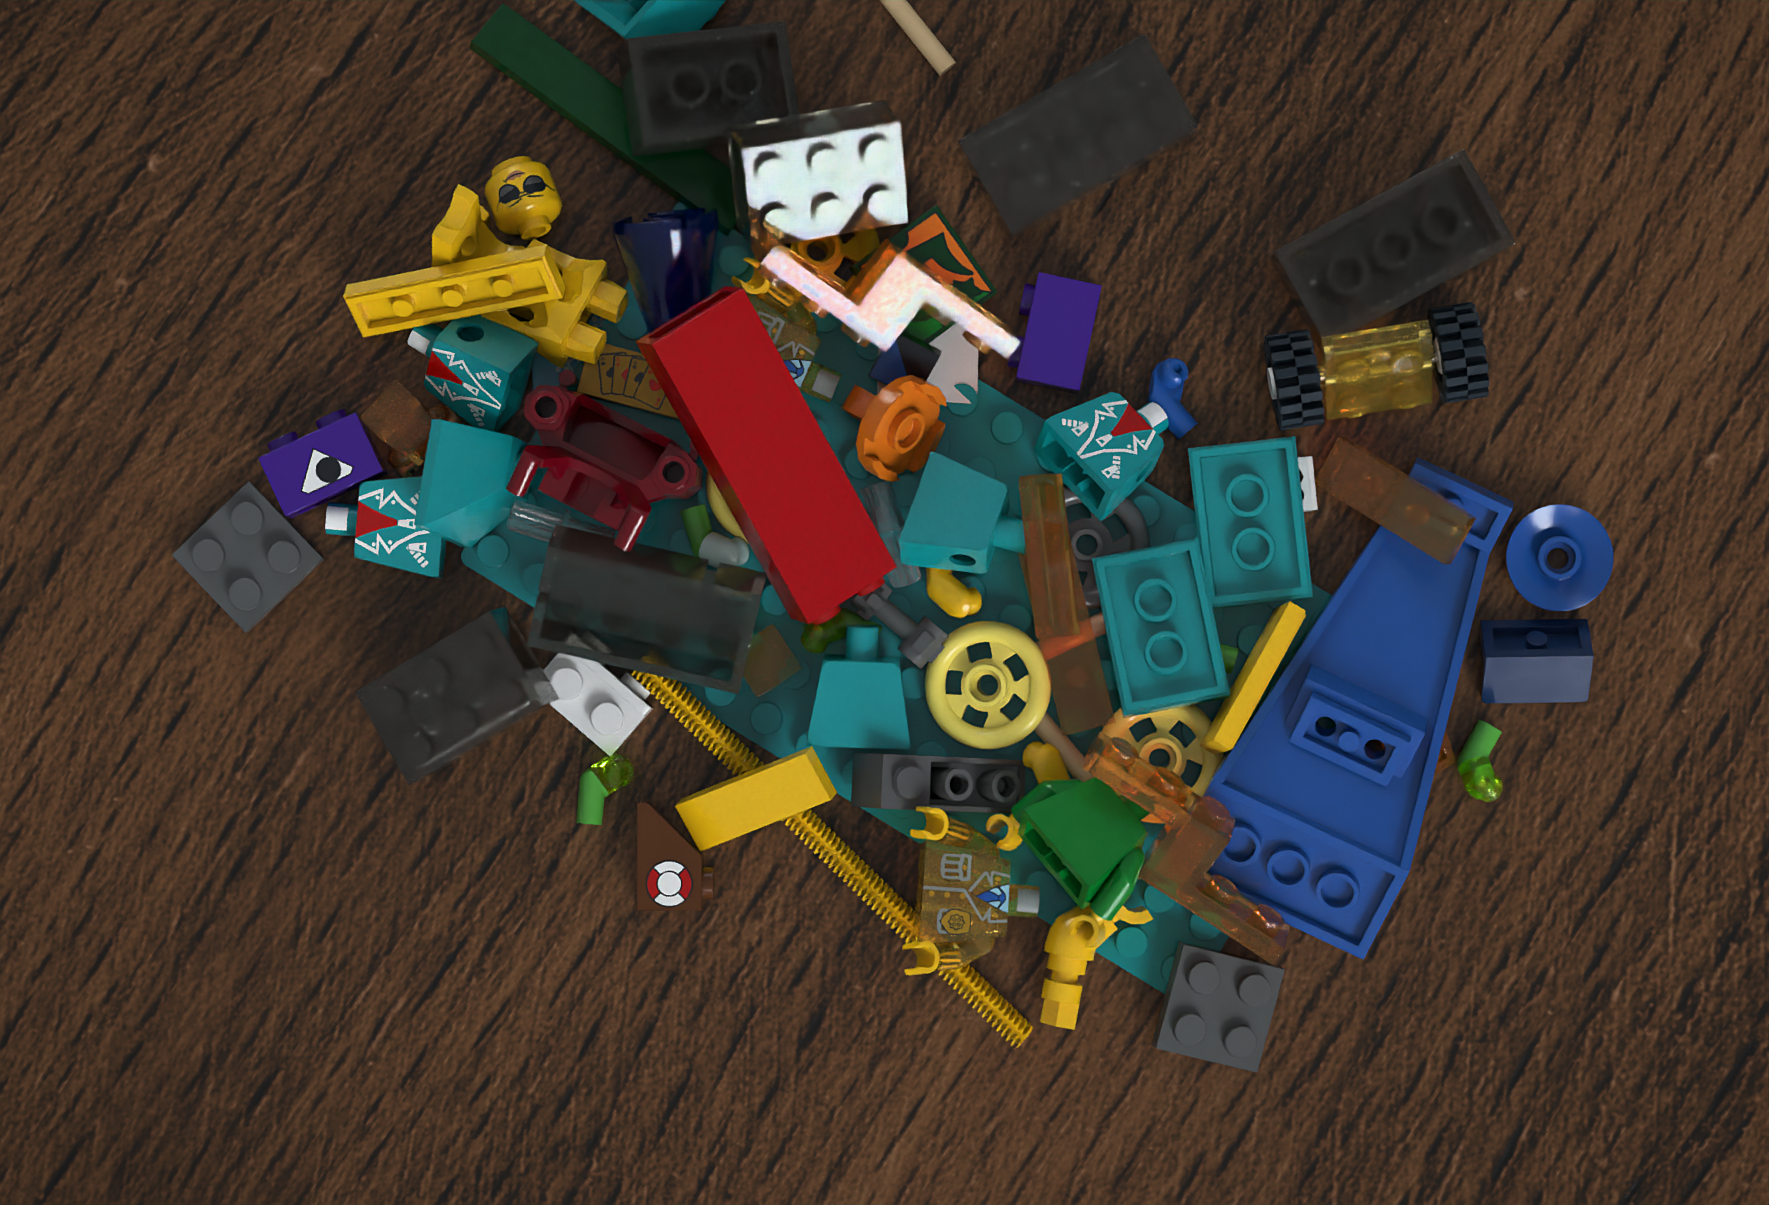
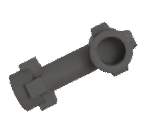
[851,583,949,669]

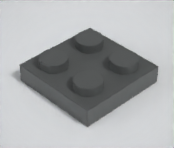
[172,481,325,633]
[1151,941,1285,1073]

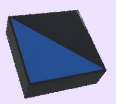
[868,326,942,386]

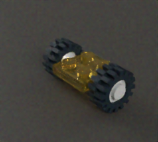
[1264,302,1489,431]

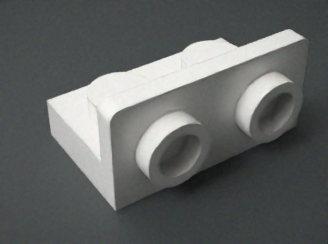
[529,637,653,757]

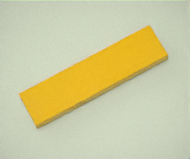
[343,244,566,338]

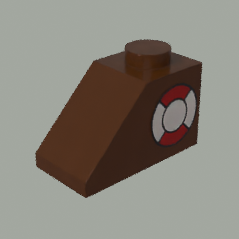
[637,802,714,911]

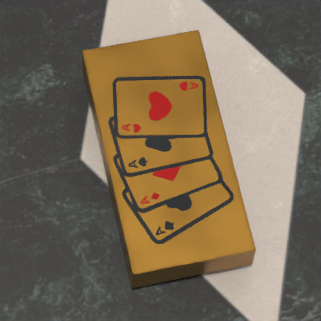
[577,344,679,420]

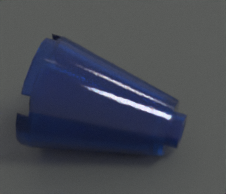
[611,208,719,333]

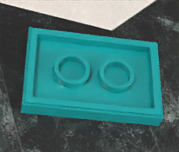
[1188,436,1313,608]
[1091,538,1230,718]

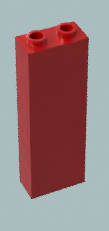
[636,286,897,625]

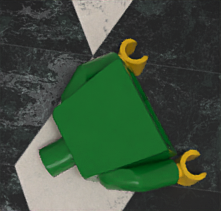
[986,777,1155,948]

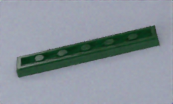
[470,3,760,236]

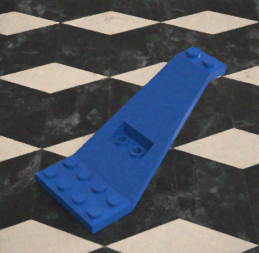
[1168,457,1514,960]

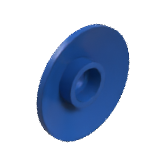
[1506,504,1614,611]

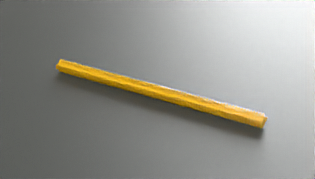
[631,654,1034,1049]

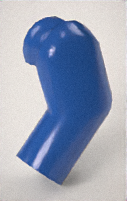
[1147,358,1198,440]

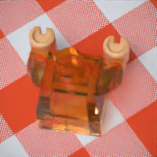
[359,379,462,478]

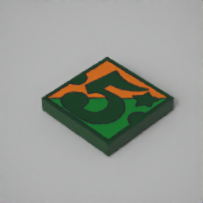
[849,205,998,344]

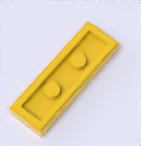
[1199,601,1306,755]
[675,746,837,852]

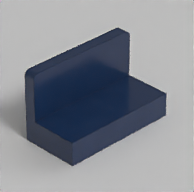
[1479,619,1594,704]

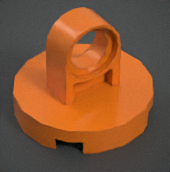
[841,375,947,482]

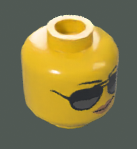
[485,156,562,240]

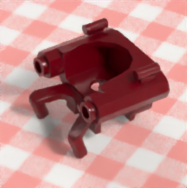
[506,370,703,552]

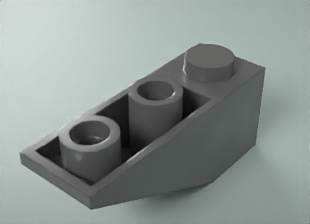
[851,752,1026,814]

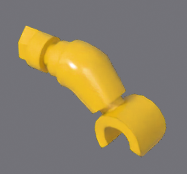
[1040,865,1153,1030]

